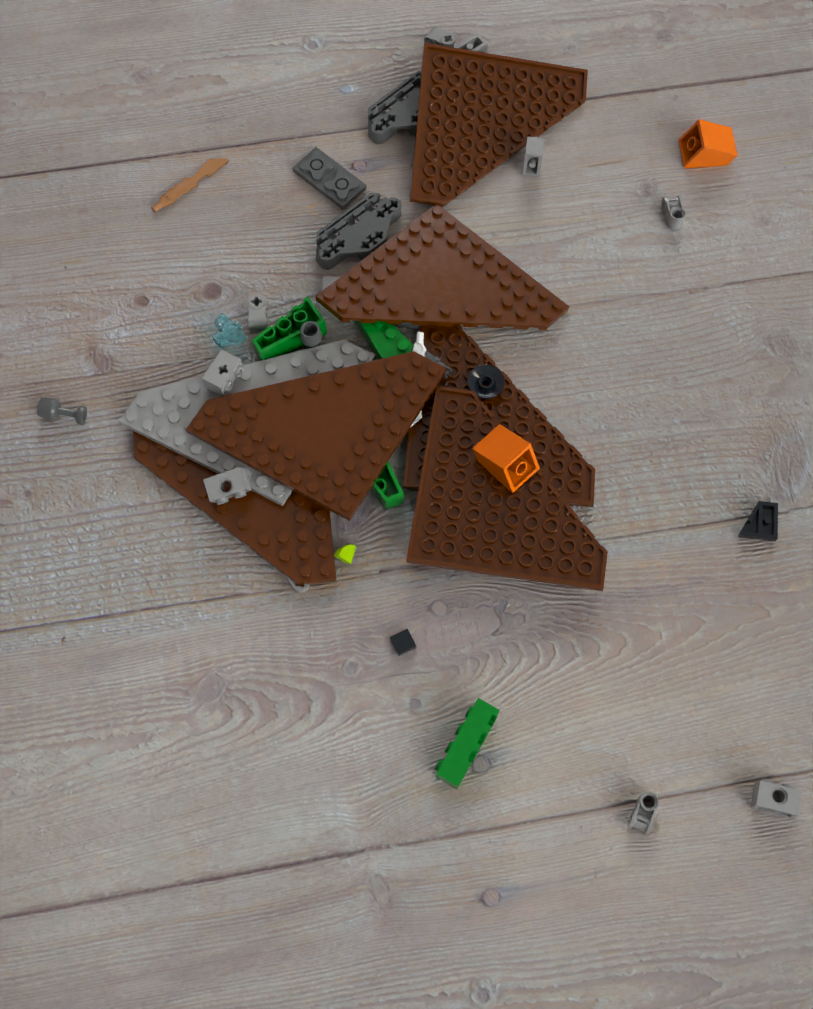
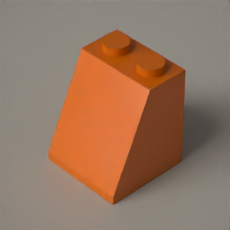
[678,119,738,168]
[472,424,540,493]

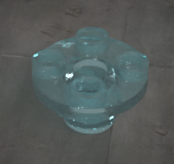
[212,313,247,349]

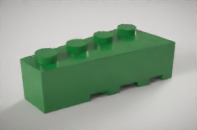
[252,296,327,361]
[354,320,414,360]
[370,461,404,510]
[434,698,500,789]

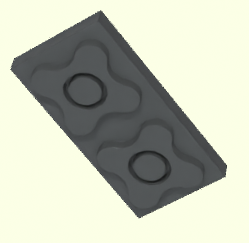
[293,147,366,210]

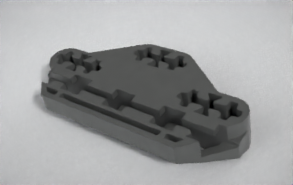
[368,71,421,144]
[316,193,402,270]

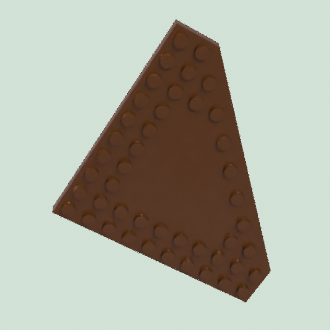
[410,43,588,207]
[316,204,569,330]
[403,323,595,507]
[186,351,446,521]
[406,386,608,591]
[133,431,337,585]

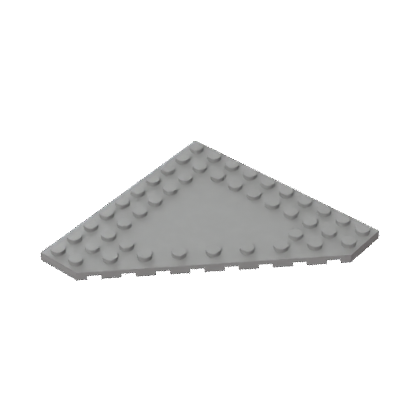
[119,340,376,506]

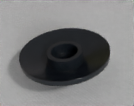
[468,365,505,399]

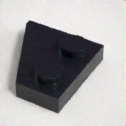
[738,501,778,541]

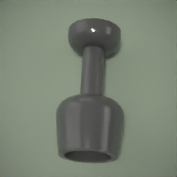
[300,321,322,350]
[37,398,87,425]

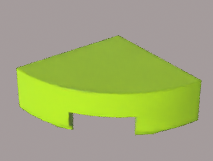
[334,544,356,564]

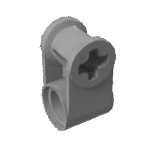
[424,26,455,47]
[661,195,686,230]
[248,294,268,330]
[627,792,659,835]

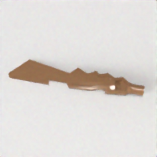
[151,158,229,213]

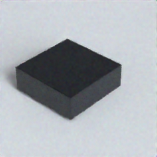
[390,629,417,656]

